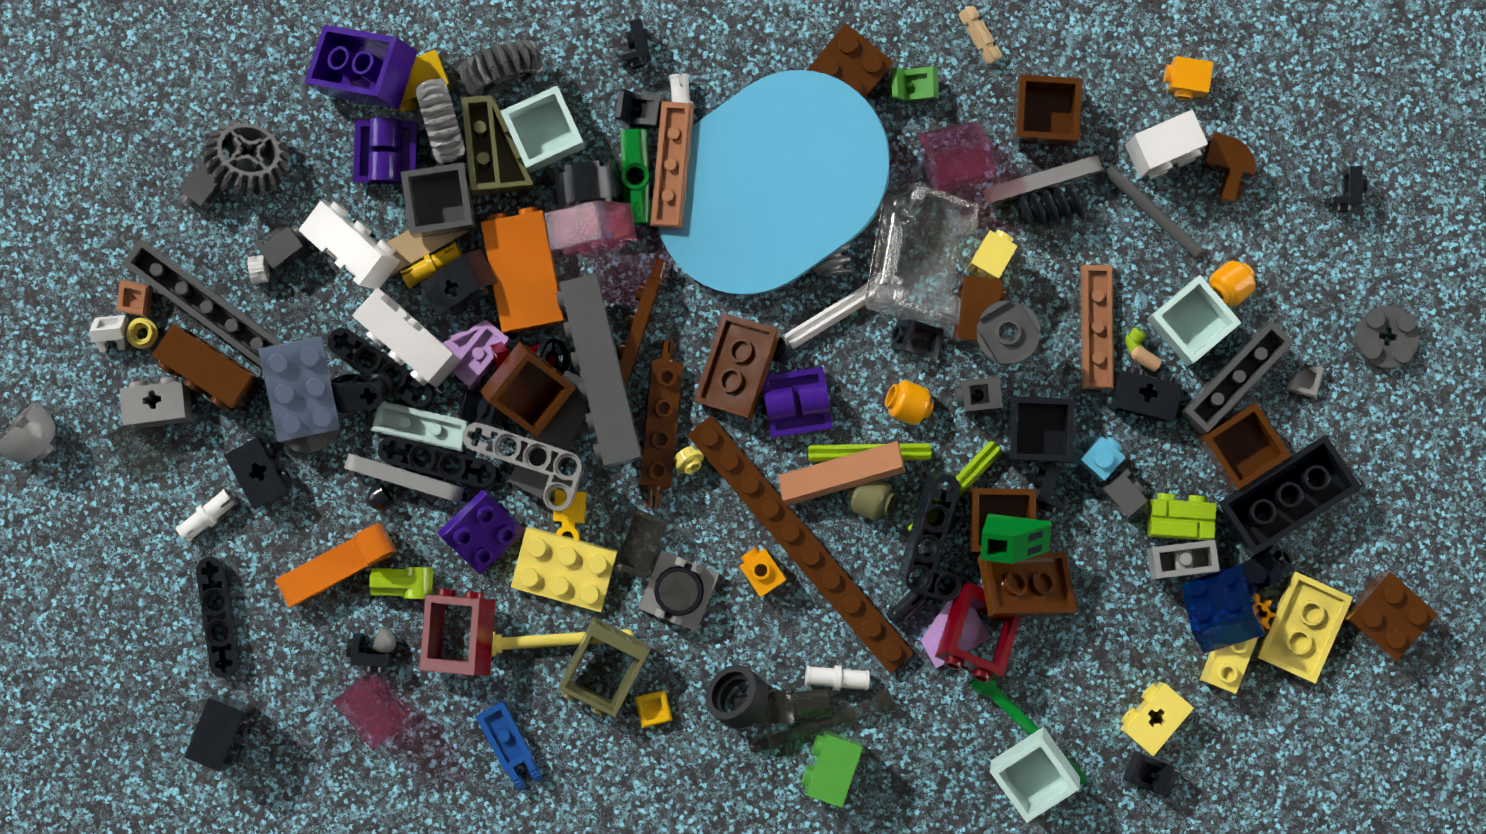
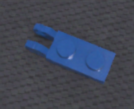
[475,701,543,792]

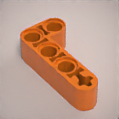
[275,523,397,608]

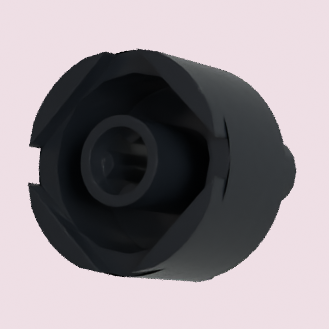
[553,159,620,210]

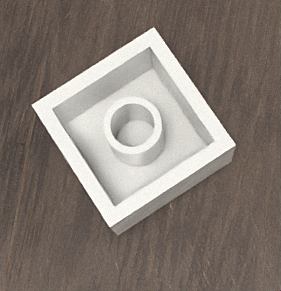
[1125,109,1208,180]

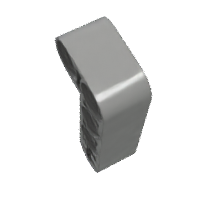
[462,423,584,511]

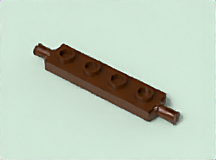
[617,258,669,390]
[638,340,683,509]

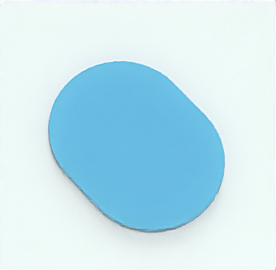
[658,70,890,295]

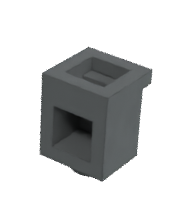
[180,158,222,211]
[254,225,309,272]
[955,377,1003,413]
[1099,468,1149,518]

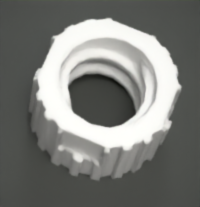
[248,255,270,284]

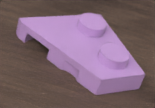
[443,320,512,389]
[920,600,991,668]

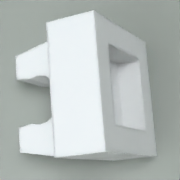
[89,315,128,352]

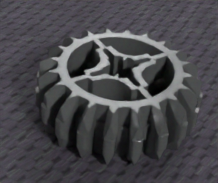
[459,40,544,96]
[203,118,289,199]

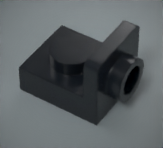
[618,18,652,70]
[891,319,944,360]
[458,389,505,427]

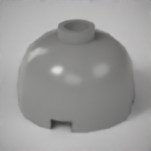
[0,402,56,463]

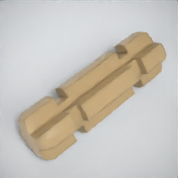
[959,6,1002,64]

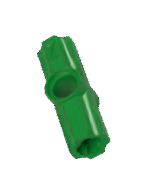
[620,129,651,225]

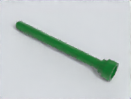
[969,679,1087,785]

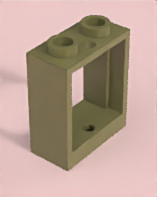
[559,617,650,717]

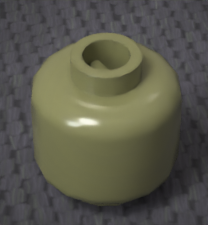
[847,480,896,521]

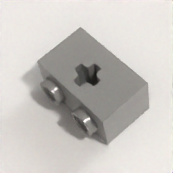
[119,377,193,430]
[1147,540,1220,580]

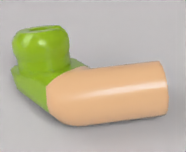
[1125,327,1161,372]

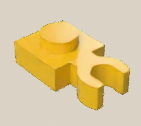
[553,490,587,540]

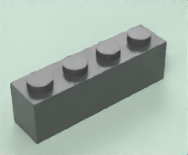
[1178,320,1294,434]
[508,370,590,499]

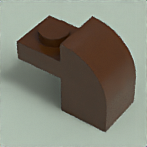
[1200,132,1256,206]

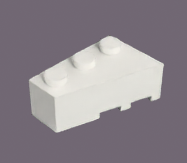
[299,201,401,289]
[352,287,461,388]

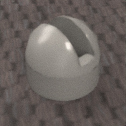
[371,627,396,654]

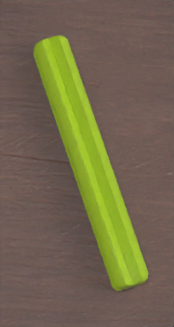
[908,441,1002,532]
[808,443,932,462]

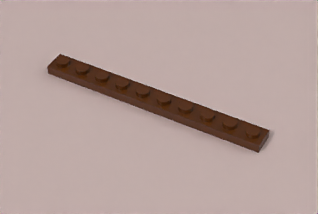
[687,415,914,674]

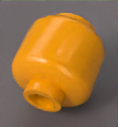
[1209,260,1256,307]
[885,380,934,426]

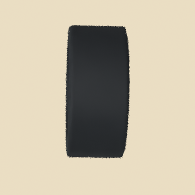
[706,664,768,729]

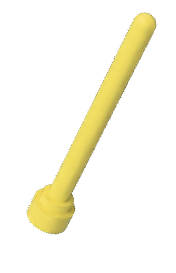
[491,629,634,657]

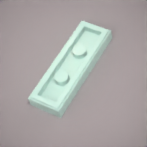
[371,401,470,452]

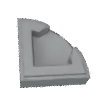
[1284,367,1325,399]

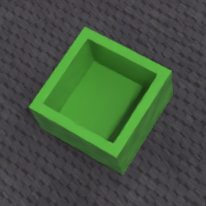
[801,730,863,808]

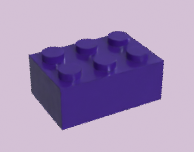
[304,25,418,110]

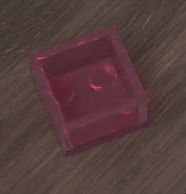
[917,121,996,191]
[545,200,637,257]
[332,674,411,751]

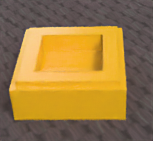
[634,690,673,728]

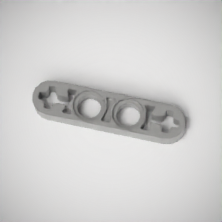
[983,156,1103,206]
[344,453,465,503]

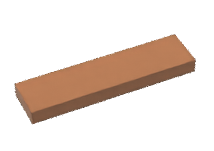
[650,101,694,229]
[1080,265,1114,390]
[778,441,905,506]

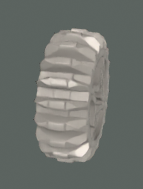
[415,78,466,164]

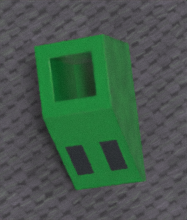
[980,514,1051,564]

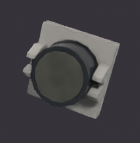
[639,550,720,632]

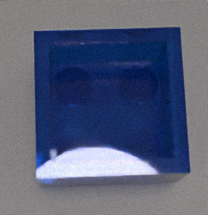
[1181,564,1265,654]

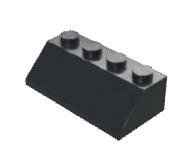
[1219,435,1361,558]

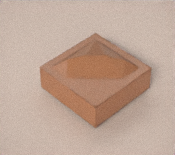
[116,280,153,316]

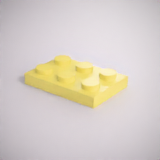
[511,526,618,612]
[1255,571,1353,684]

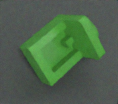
[888,66,939,103]

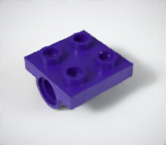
[353,117,419,185]
[763,367,832,438]
[437,489,525,575]

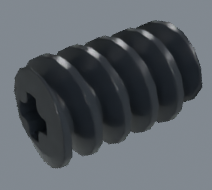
[1016,184,1085,233]

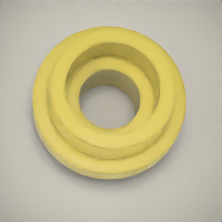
[126,318,158,349]
[673,446,704,475]

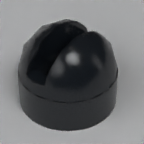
[772,337,792,363]
[367,482,394,510]

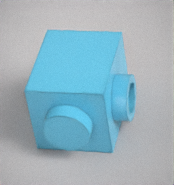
[1076,436,1126,482]

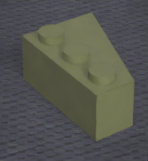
[461,95,534,196]

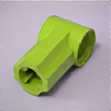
[369,567,433,599]

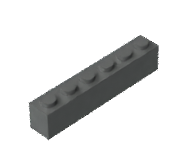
[122,238,284,366]
[556,273,643,469]

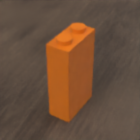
[481,207,566,335]

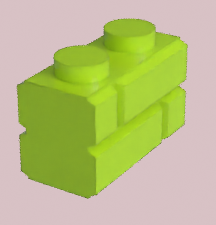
[1146,493,1216,541]

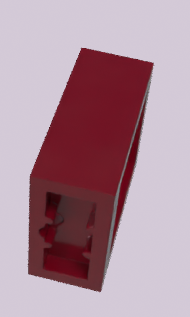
[935,582,1022,683]
[419,589,496,676]

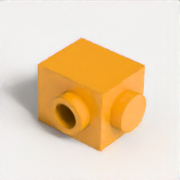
[1163,56,1214,100]
[739,547,786,597]

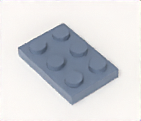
[258,336,340,442]

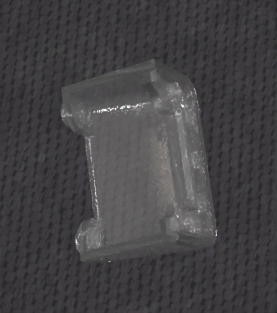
[865,183,979,326]

